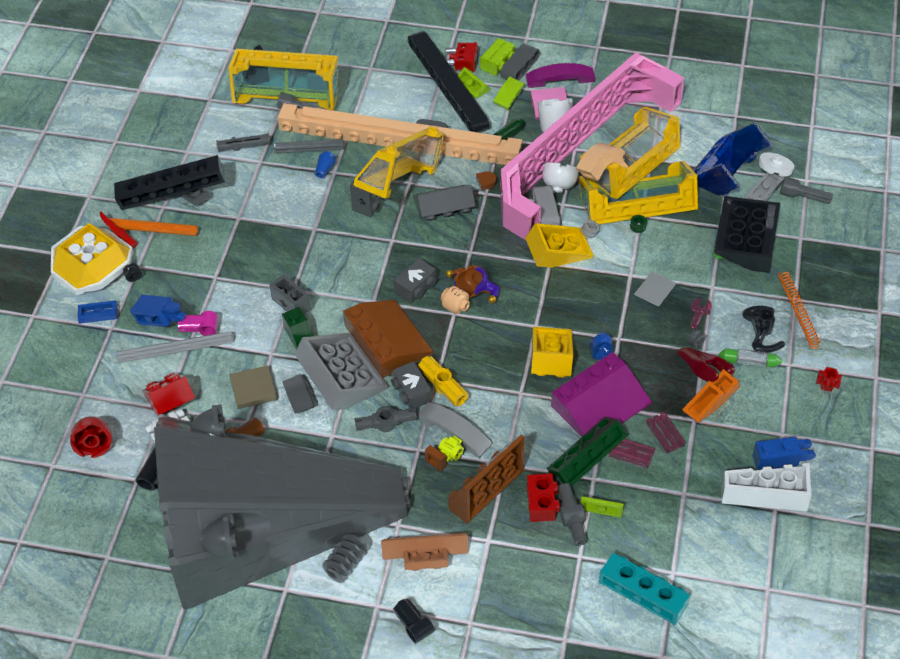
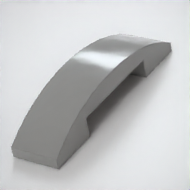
[416,402,492,459]

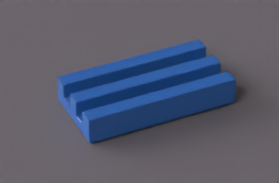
[78,300,118,324]

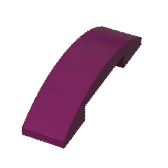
[526,63,596,88]

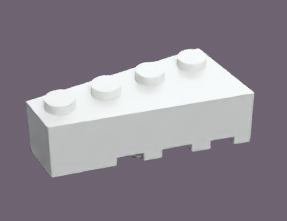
[721,463,811,511]

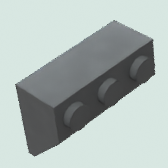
[413,184,475,220]

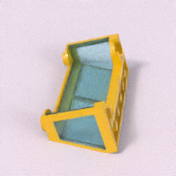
[228,49,338,110]
[579,161,698,224]

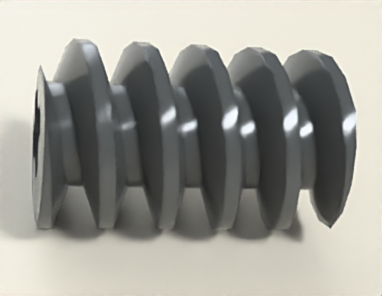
[322,534,367,583]

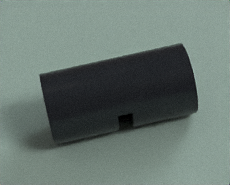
[135,446,158,491]

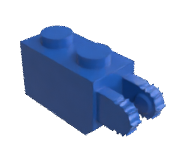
[130,295,186,327]
[752,437,816,470]

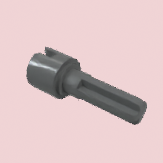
[277,92,325,109]
[780,176,833,204]

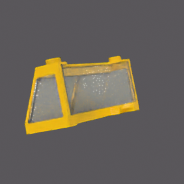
[579,106,681,199]
[353,127,445,199]

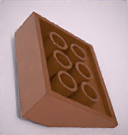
[343,299,433,378]
[448,434,525,524]

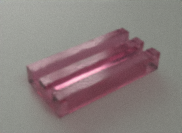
[646,412,685,453]
[609,439,655,469]

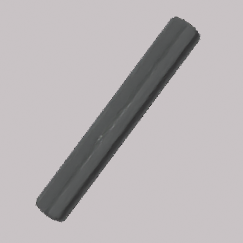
[274,139,344,153]

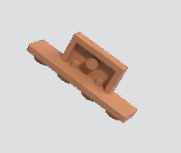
[381,533,468,571]

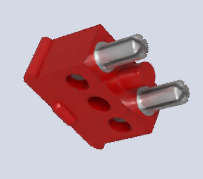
[445,42,479,72]

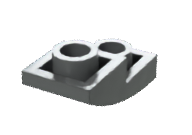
[180,189,211,206]
[282,374,314,414]

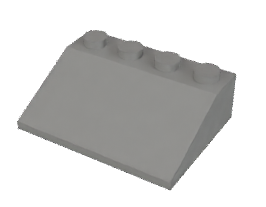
[294,333,389,410]

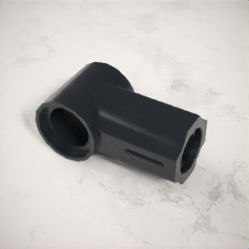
[393,598,435,644]

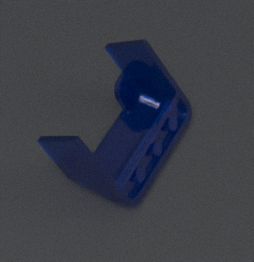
[693,122,773,196]

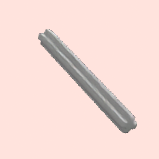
[116,331,233,363]

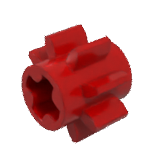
[816,367,842,392]

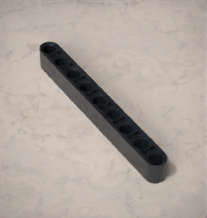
[408,30,490,133]

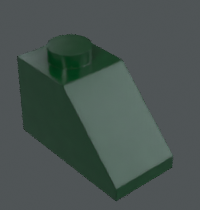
[282,307,313,350]

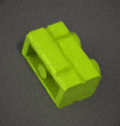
[480,38,515,76]

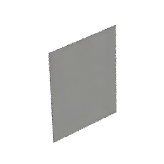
[634,272,677,307]

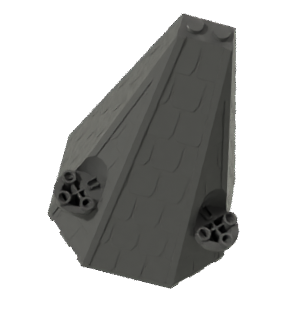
[154,404,410,610]

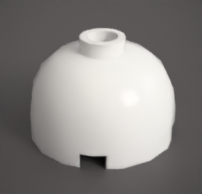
[542,162,579,193]

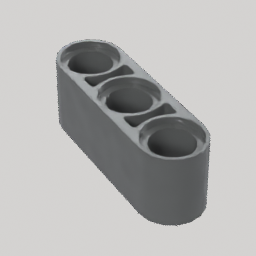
[500,43,540,81]

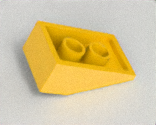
[525,223,594,268]
[531,326,573,377]

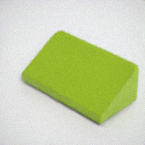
[457,67,491,99]
[581,496,624,518]

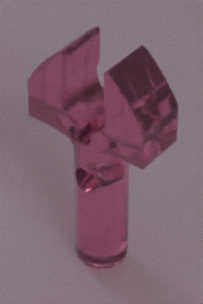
[690,297,712,329]

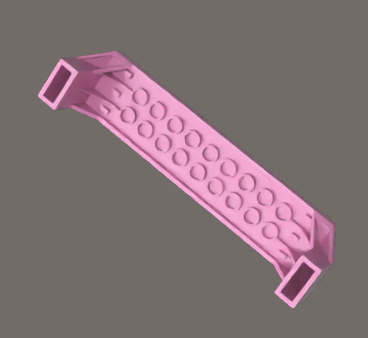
[500,52,684,241]

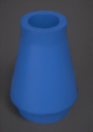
[314,151,336,178]

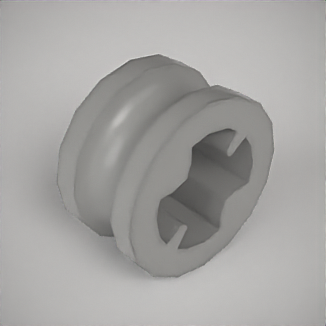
[581,219,600,238]

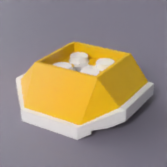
[51,223,133,295]

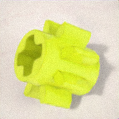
[438,436,464,462]

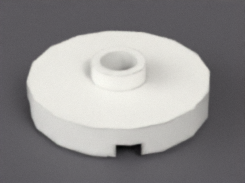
[758,153,794,177]

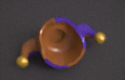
[446,265,500,303]

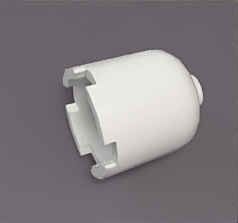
[537,98,573,132]

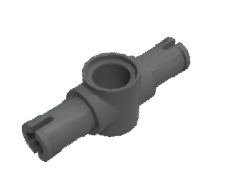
[354,406,417,432]
[558,483,587,546]

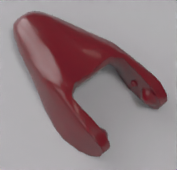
[677,347,735,382]

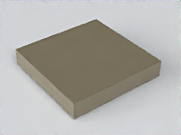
[229,365,277,409]

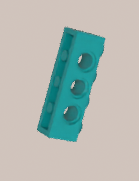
[598,553,690,625]

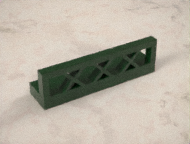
[546,417,628,487]

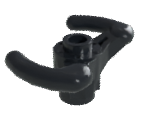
[742,305,785,353]

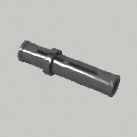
[216,133,270,152]

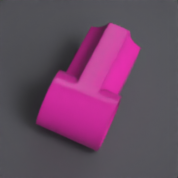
[178,311,218,336]

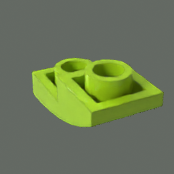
[493,76,525,111]

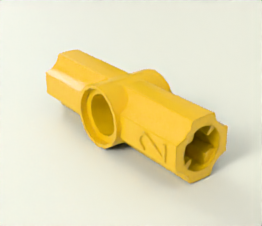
[418,356,468,407]

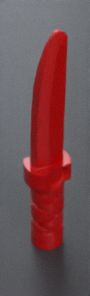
[99,211,138,248]

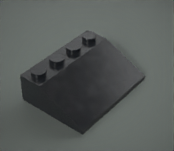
[714,196,780,273]

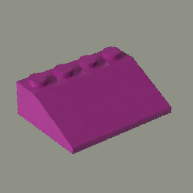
[551,352,652,437]

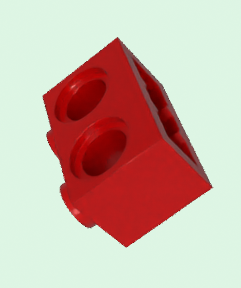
[527,474,559,522]

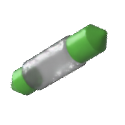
[718,348,783,368]

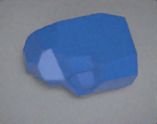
[590,332,613,360]

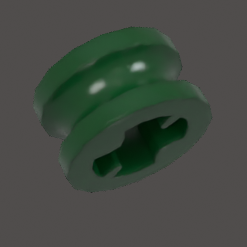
[630,215,647,233]

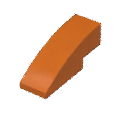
[682,369,740,423]

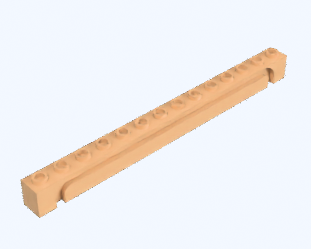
[278,103,522,165]

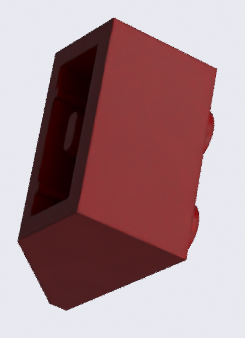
[142,372,195,415]

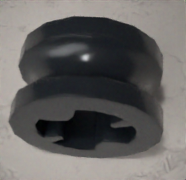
[123,263,142,282]

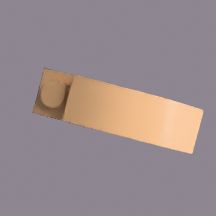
[576,143,628,181]

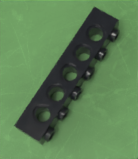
[114,155,225,210]

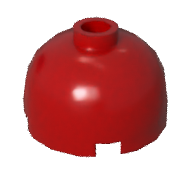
[70,416,112,458]

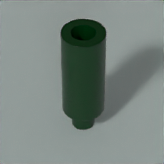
[493,119,525,140]

